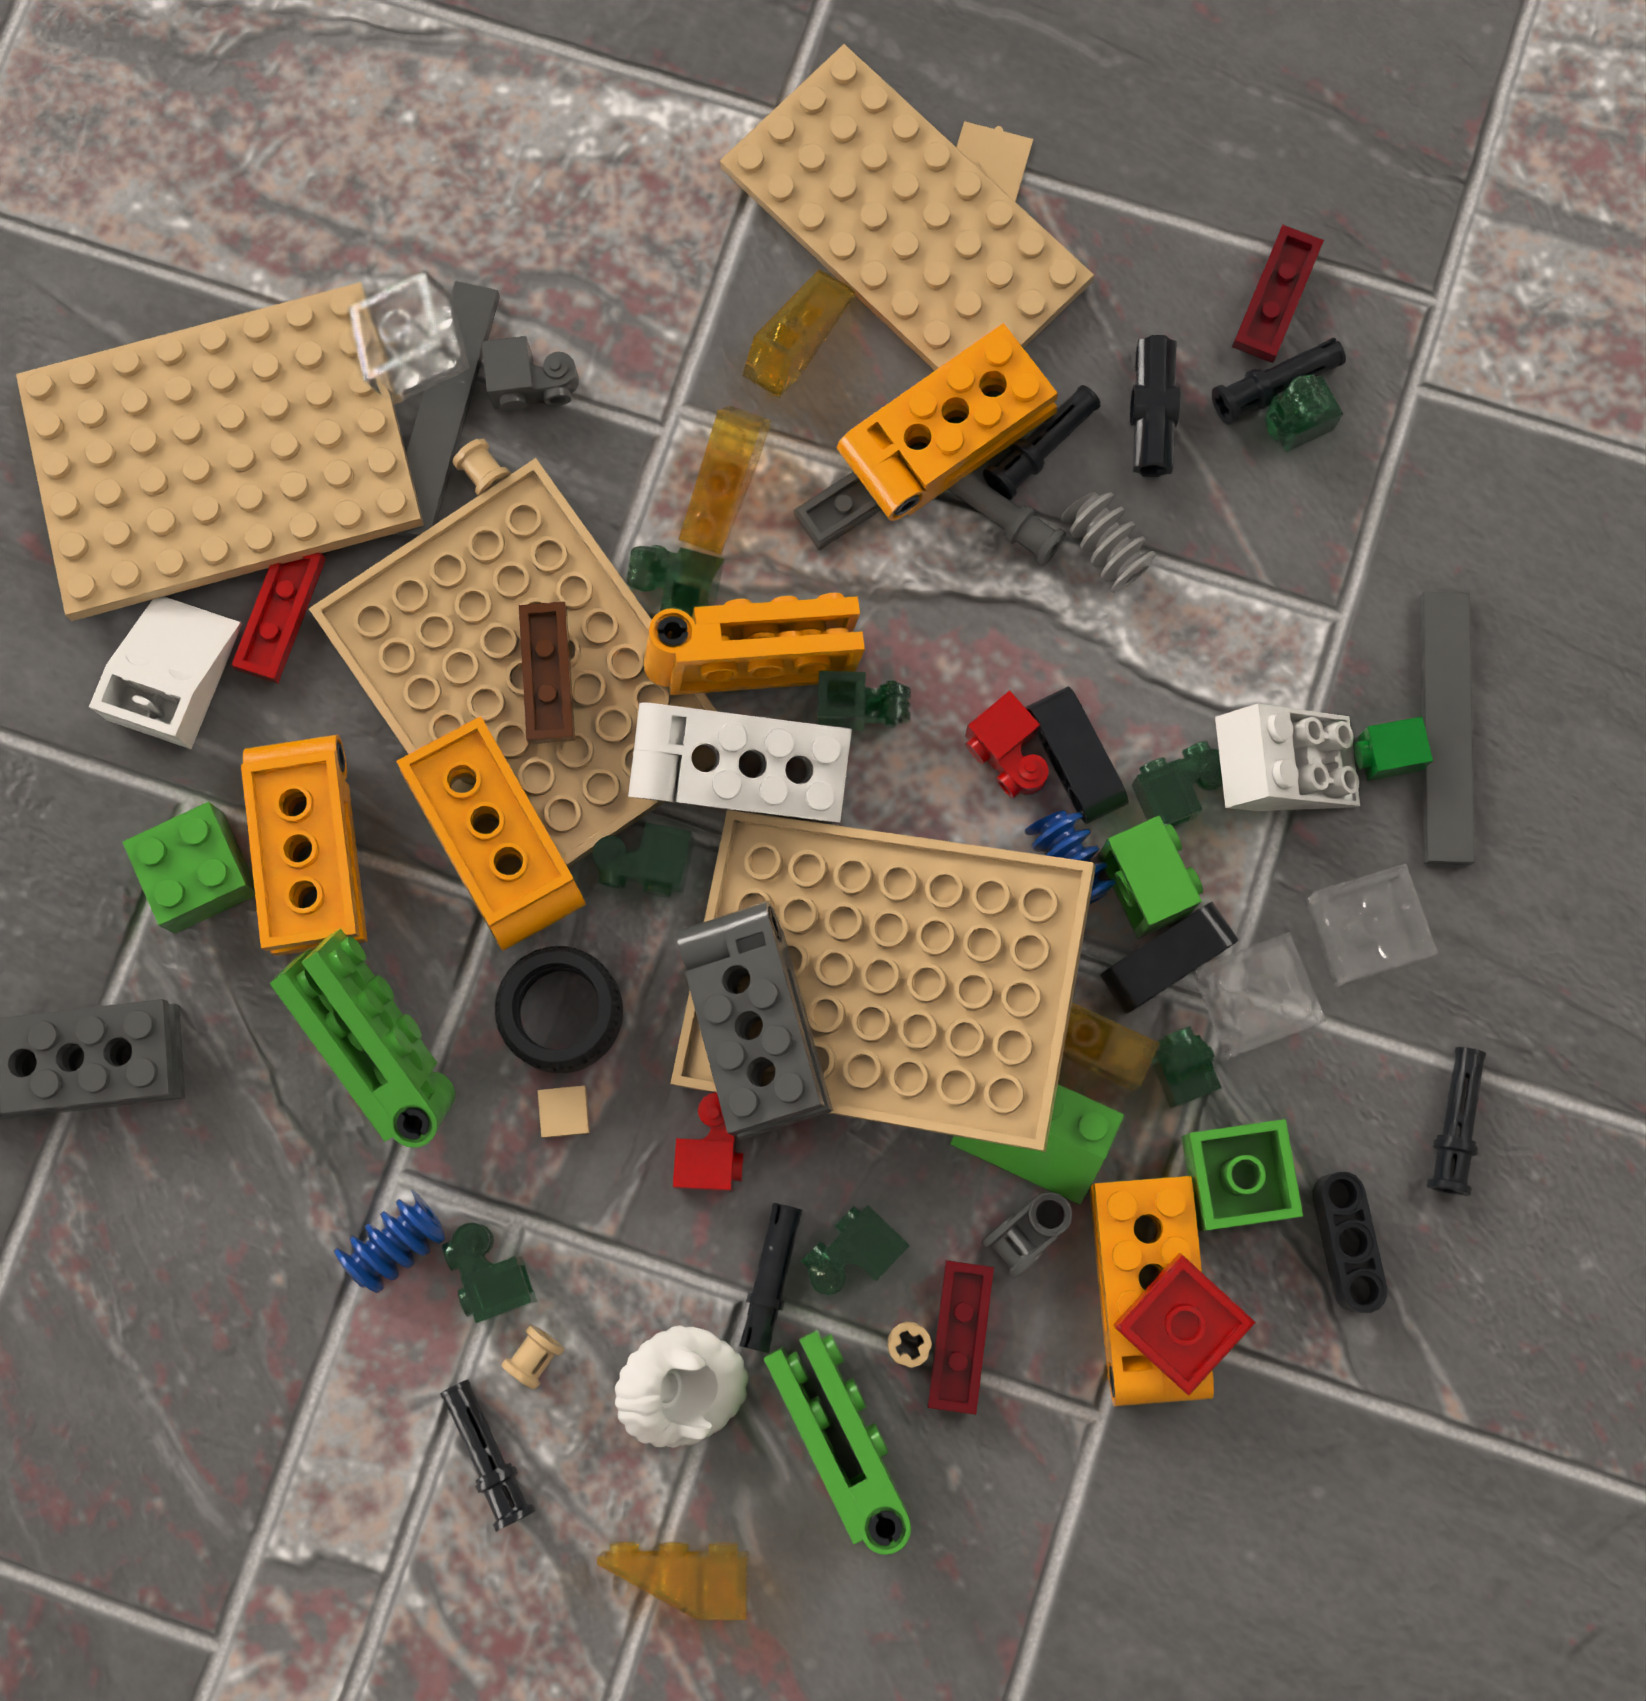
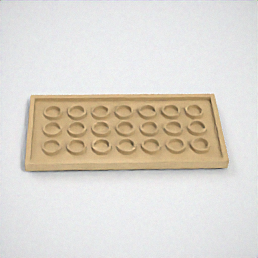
[720,44,1094,371]

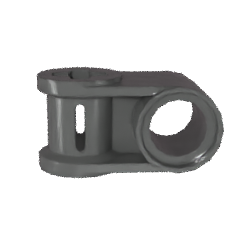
[982,1192,1072,1279]

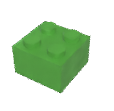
[122,801,255,934]
[1097,815,1203,939]
[1181,1119,1303,1232]

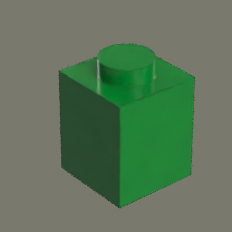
[1354,716,1433,781]

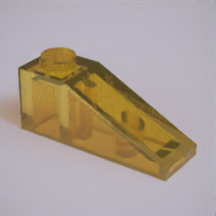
[742,269,855,398]

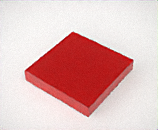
[1113,1252,1256,1396]

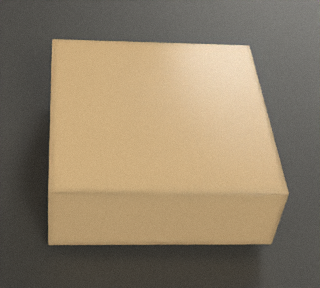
[538,1085,590,1138]

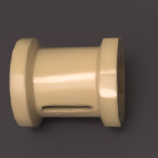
[452,439,511,496]
[887,1322,932,1368]
[501,1324,565,1390]

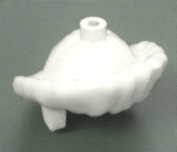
[615,1325,749,1448]

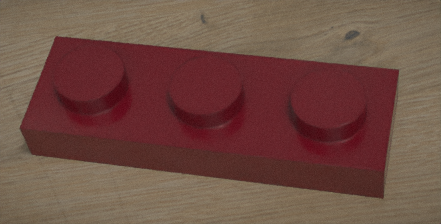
[1232,224,1324,363]
[927,1260,994,1415]

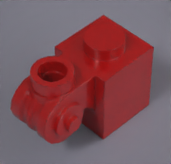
[965,690,1049,799]
[673,1093,744,1192]

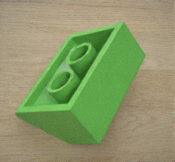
[950,1084,1124,1205]

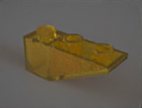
[678,406,772,554]
[1063,1002,1160,1091]
[597,1542,749,1620]

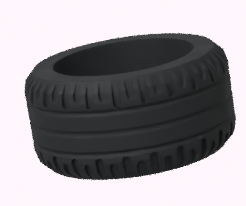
[495,946,623,1073]

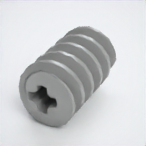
[1060,492,1157,593]

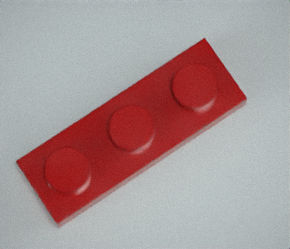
[231,552,326,684]

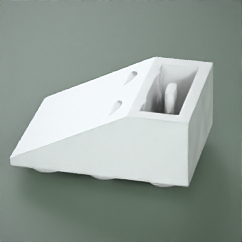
[89,596,242,749]
[1215,703,1360,811]

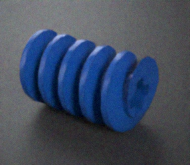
[1024,810,1116,905]
[334,1190,445,1293]

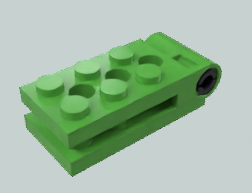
[269,928,455,1148]
[763,1328,911,1555]

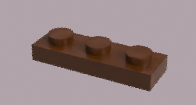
[519,602,575,744]

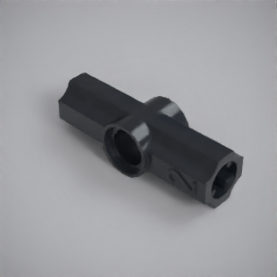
[1130,335,1180,477]

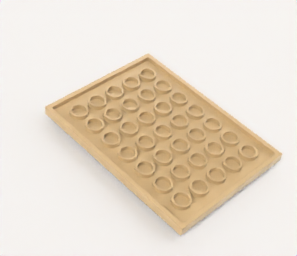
[16,282,424,621]
[309,458,718,875]
[670,810,1096,1152]

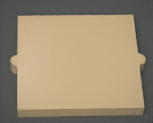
[956,121,1033,202]

